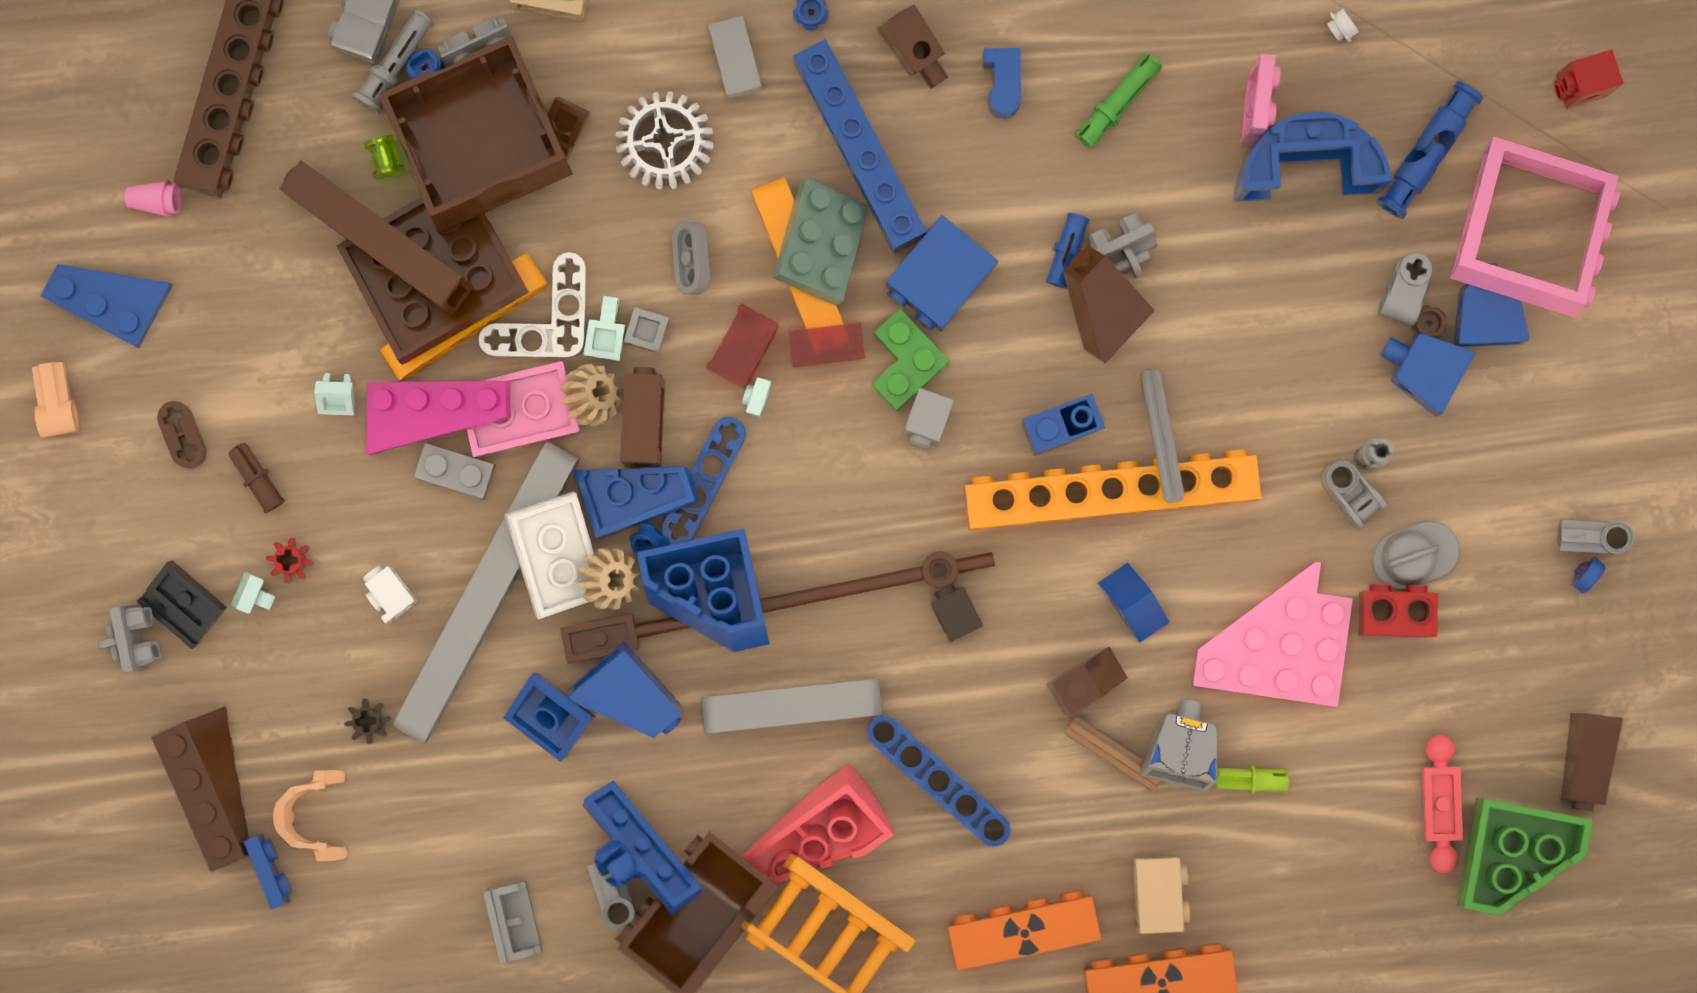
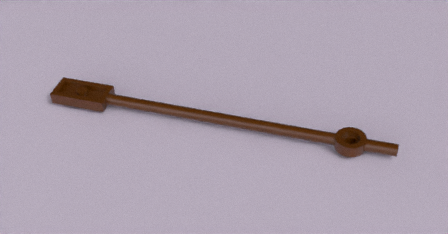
[560,551,995,664]

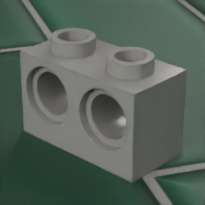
[903,388,954,450]

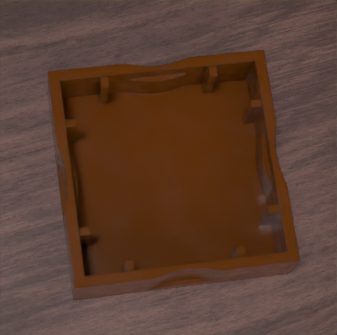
[379,36,573,233]

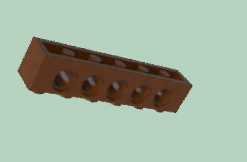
[173,0,284,198]

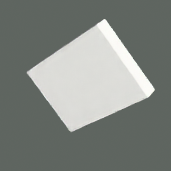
[505,492,594,619]

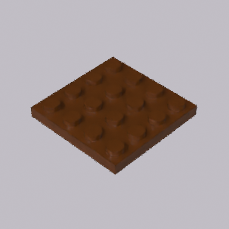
[336,197,529,365]

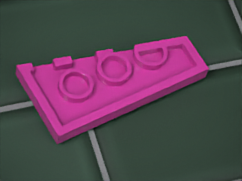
[366,381,510,455]

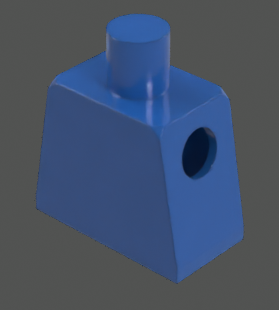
[1453,263,1529,347]
[1380,333,1475,416]

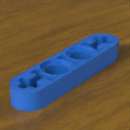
[662,417,746,545]

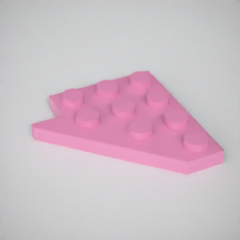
[1192,562,1353,707]

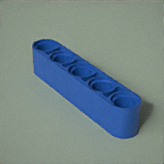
[867,715,1011,847]

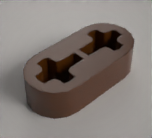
[157,401,207,468]

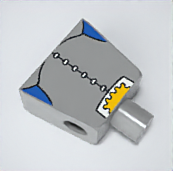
[1140,700,1217,792]

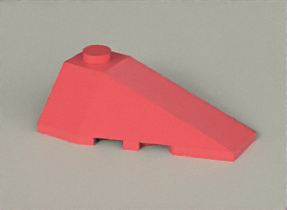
[741,763,894,884]

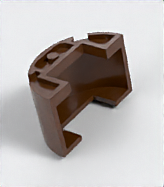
[615,831,779,993]

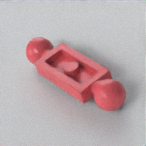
[1422,734,1463,874]

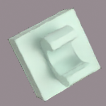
[314,373,356,416]
[230,572,275,614]

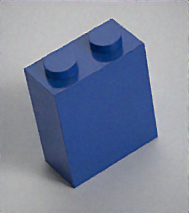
[886,215,998,332]

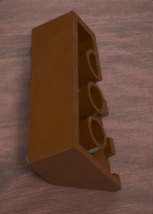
[151,706,249,872]

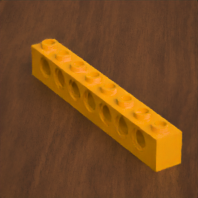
[964,450,1261,530]

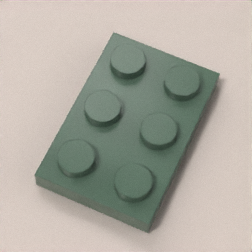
[773,177,869,306]

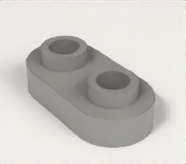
[672,222,711,294]

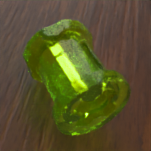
[364,134,405,179]

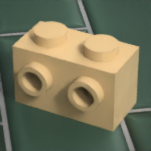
[1133,856,1190,934]

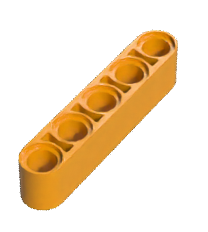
[751,177,850,354]
[380,254,549,382]

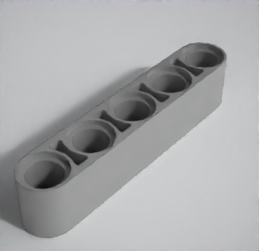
[701,678,883,734]

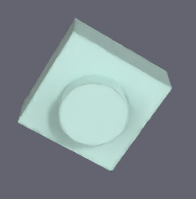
[742,377,772,419]

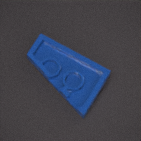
[40,264,173,348]
[574,466,699,539]

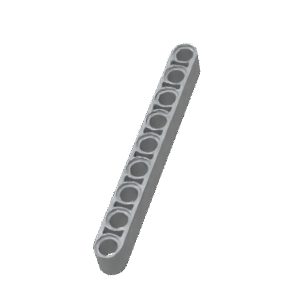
[393,441,580,744]

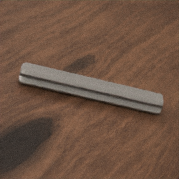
[1141,369,1184,503]

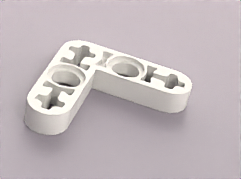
[478,252,587,359]

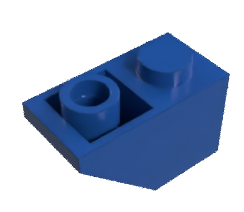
[1022,394,1105,456]

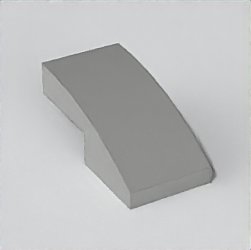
[708,16,762,99]

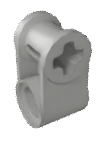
[1378,253,1433,326]
[1321,461,1387,530]

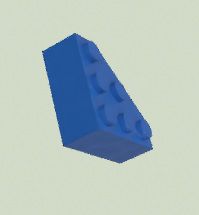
[637,529,770,652]

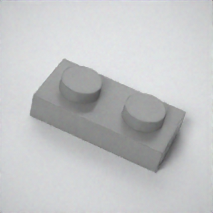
[414,443,495,500]

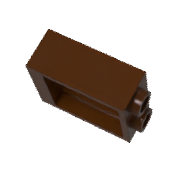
[620,367,665,467]

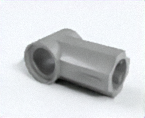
[1557,520,1635,555]
[587,863,637,930]

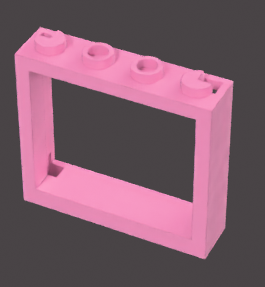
[1450,136,1620,318]

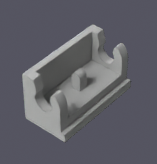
[483,881,542,964]

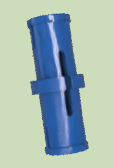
[1045,213,1090,289]

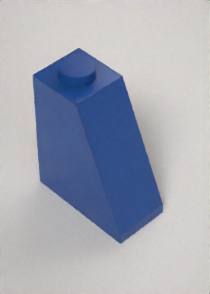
[568,642,682,738]

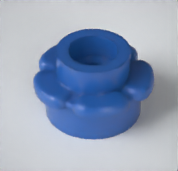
[793,0,829,30]

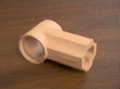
[32,362,79,438]

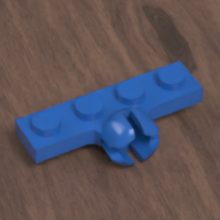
[583,781,702,914]

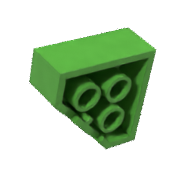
[1456,798,1593,915]

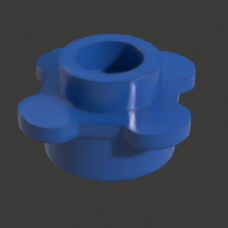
[630,522,670,555]

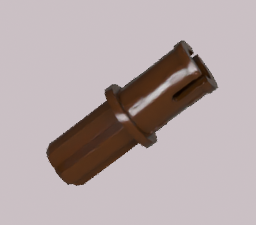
[229,443,285,513]

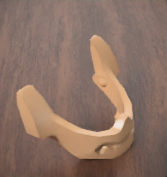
[273,770,348,862]

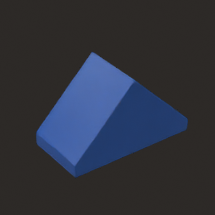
[1098,562,1169,643]

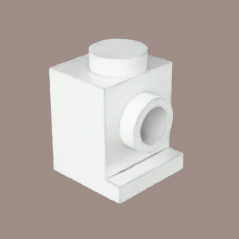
[362,565,419,624]

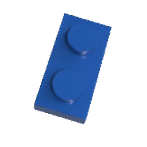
[243,834,292,910]

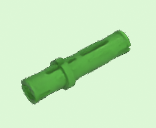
[1074,53,1162,149]

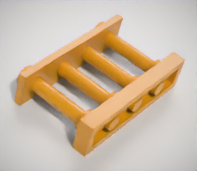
[740,854,916,993]

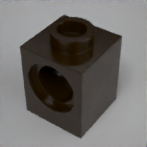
[930,584,983,642]

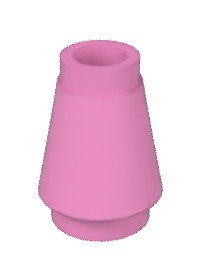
[124,181,182,217]

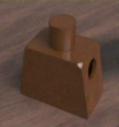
[877,5,948,89]

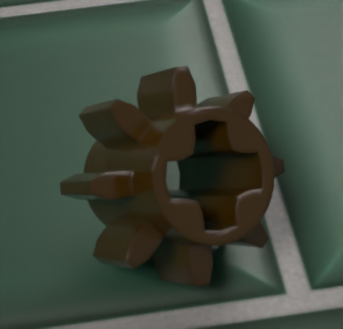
[344,699,392,744]

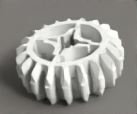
[616,91,714,190]

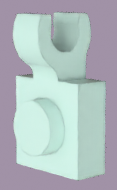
[583,296,626,361]

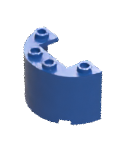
[1234,112,1392,202]

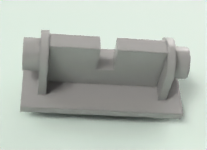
[437,16,512,67]

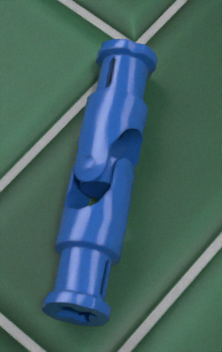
[1377,81,1483,219]

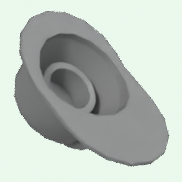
[1373,521,1459,589]

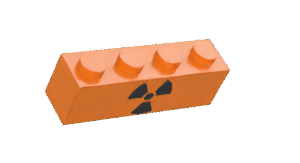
[947,890,1101,971]
[1083,943,1238,993]

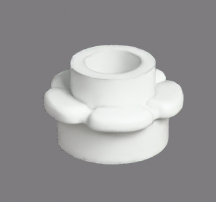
[1327,8,1359,42]

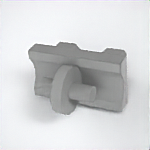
[1089,213,1157,277]
[97,605,162,673]

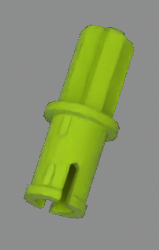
[1215,765,1289,794]

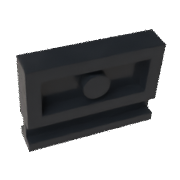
[137,560,227,649]

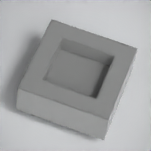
[624,307,670,353]

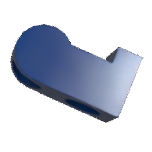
[983,48,1021,119]

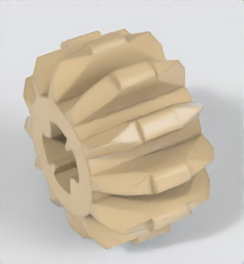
[559,364,622,426]
[577,548,641,610]

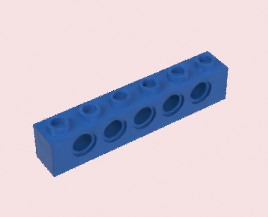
[793,39,926,254]

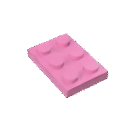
[1240,54,1281,146]
[467,361,580,458]

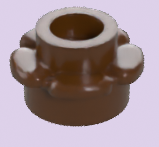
[1411,305,1447,338]

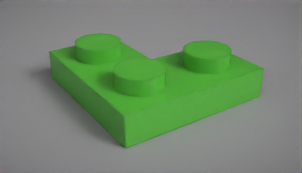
[872,308,950,411]

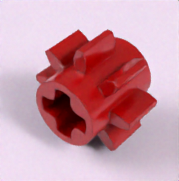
[266,538,314,583]

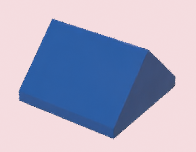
[503,673,595,762]

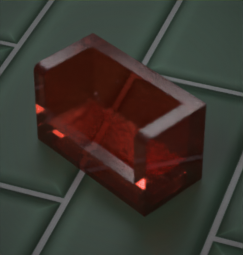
[706,303,780,390]
[788,320,865,368]

